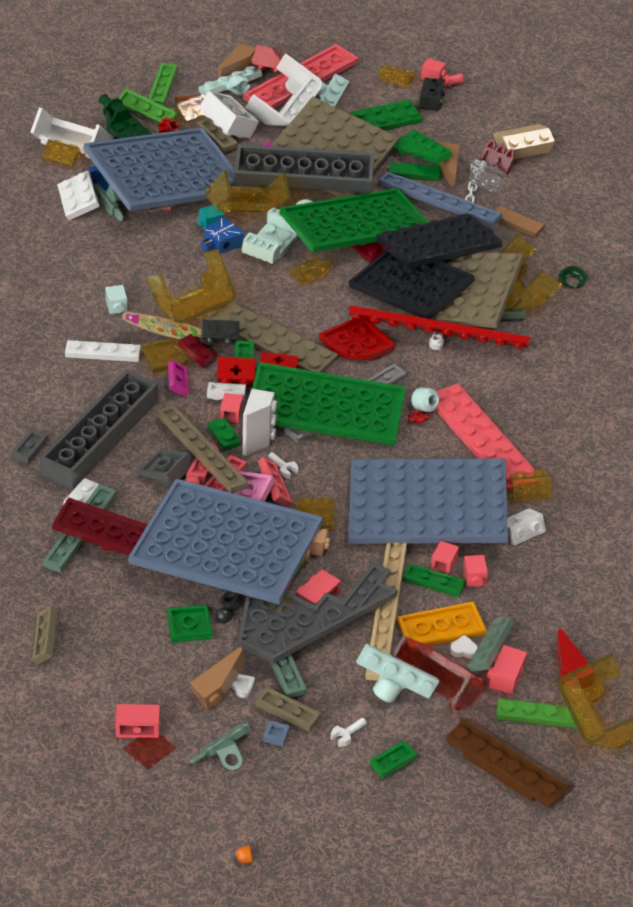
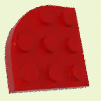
[319,319,395,360]

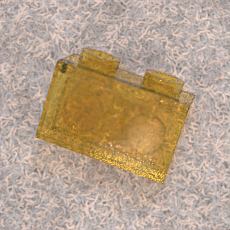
[379,65,416,88]
[174,94,205,124]
[41,139,82,168]
[289,257,330,286]
[509,469,552,502]

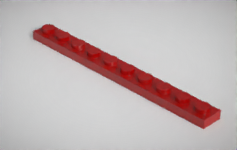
[349,305,530,349]

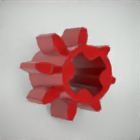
[158,117,179,133]

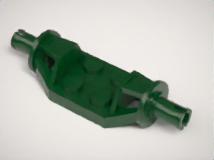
[99,94,152,139]

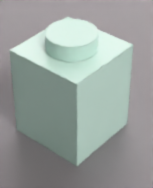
[105,285,127,314]

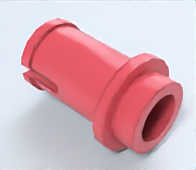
[442,73,464,88]

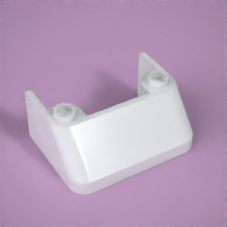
[245,53,322,126]
[30,107,113,159]

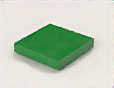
[167,605,212,643]

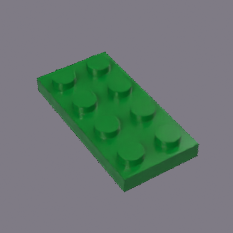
[350,99,423,131]

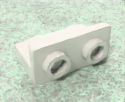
[507,508,546,545]

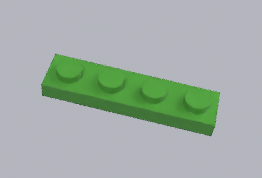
[148,63,177,106]
[119,88,179,123]
[496,699,582,729]

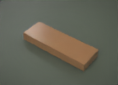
[495,206,544,238]

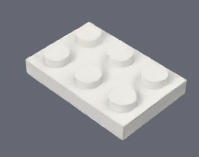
[57,170,100,220]

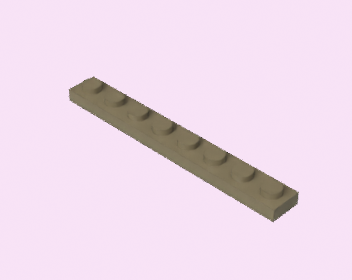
[157,406,248,493]

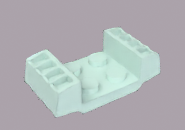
[242,207,298,264]

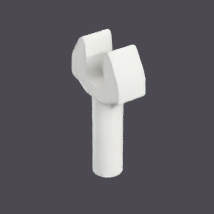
[268,452,298,479]
[330,718,367,747]

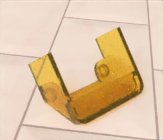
[205,170,291,213]
[500,234,562,311]
[146,249,235,324]
[558,653,633,749]

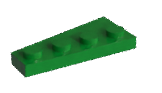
[392,130,453,164]

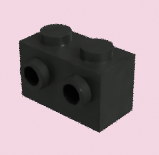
[419,77,446,111]
[201,319,240,344]

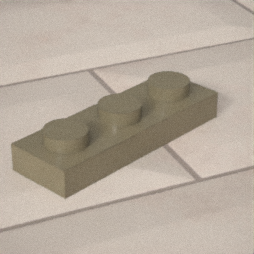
[197,118,238,153]
[32,605,57,665]
[255,687,321,732]

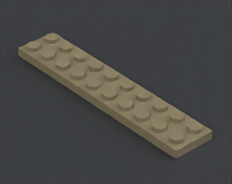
[170,282,338,373]

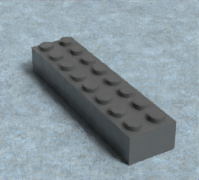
[235,144,374,193]
[39,370,158,489]

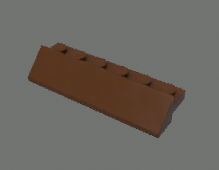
[446,717,575,808]

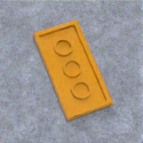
[396,601,487,651]

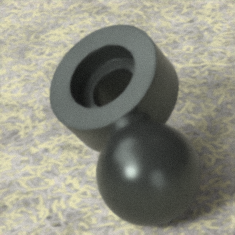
[215,591,243,623]

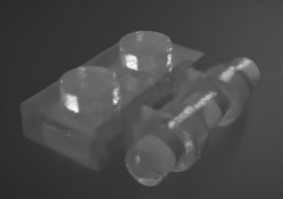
[469,159,505,194]

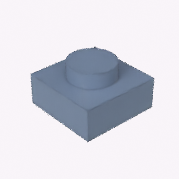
[263,721,290,747]

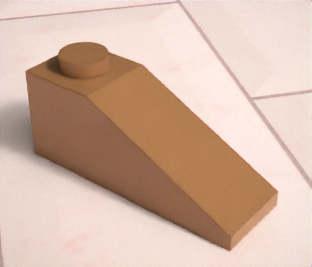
[218,43,255,78]
[437,142,460,188]
[190,647,246,709]

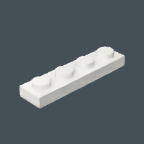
[65,340,141,362]

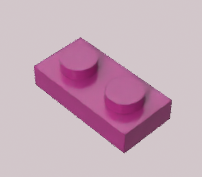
[168,359,189,397]

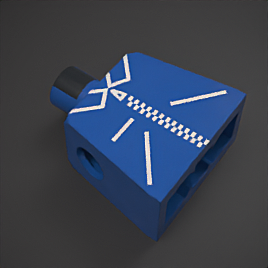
[201,216,244,254]

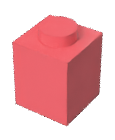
[421,58,447,80]
[220,393,243,423]
[431,541,459,575]
[463,555,488,587]

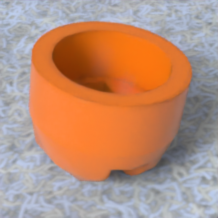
[236,845,253,864]

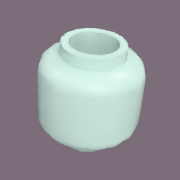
[411,387,439,412]

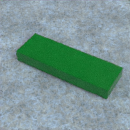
[389,162,440,181]
[402,563,466,597]

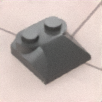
[138,450,191,487]

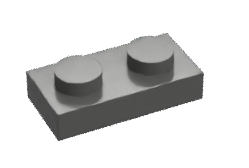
[11,429,48,464]

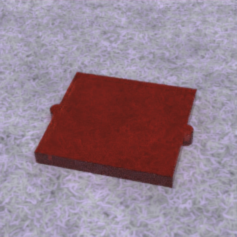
[124,734,176,770]

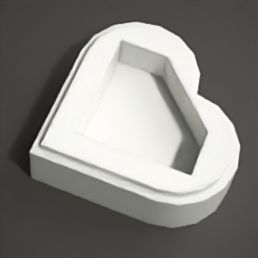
[450,635,477,659]
[231,674,255,698]

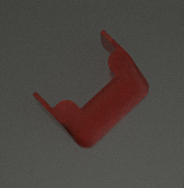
[392,635,488,711]

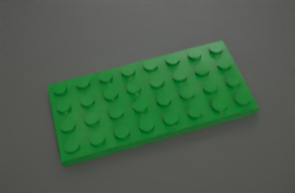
[279,188,429,253]
[252,362,406,446]

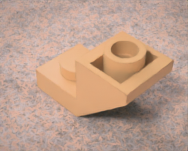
[302,529,330,568]

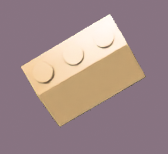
[493,124,555,159]

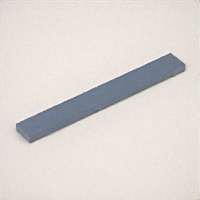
[378,172,502,227]

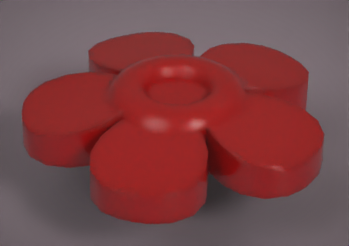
[408,410,429,424]

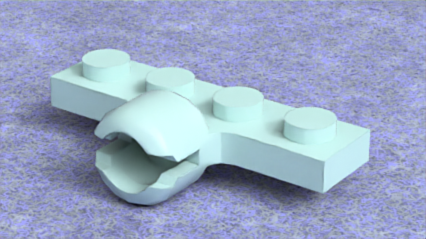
[199,66,262,96]
[315,74,349,107]
[356,643,439,703]

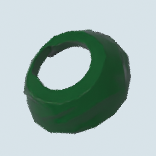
[559,266,588,288]

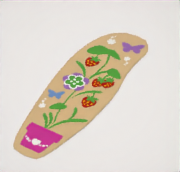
[122,312,211,345]

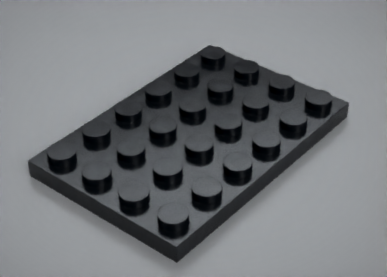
[376,214,502,268]
[348,250,475,319]

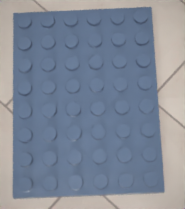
[83,128,250,211]
[348,458,508,544]
[128,479,323,604]

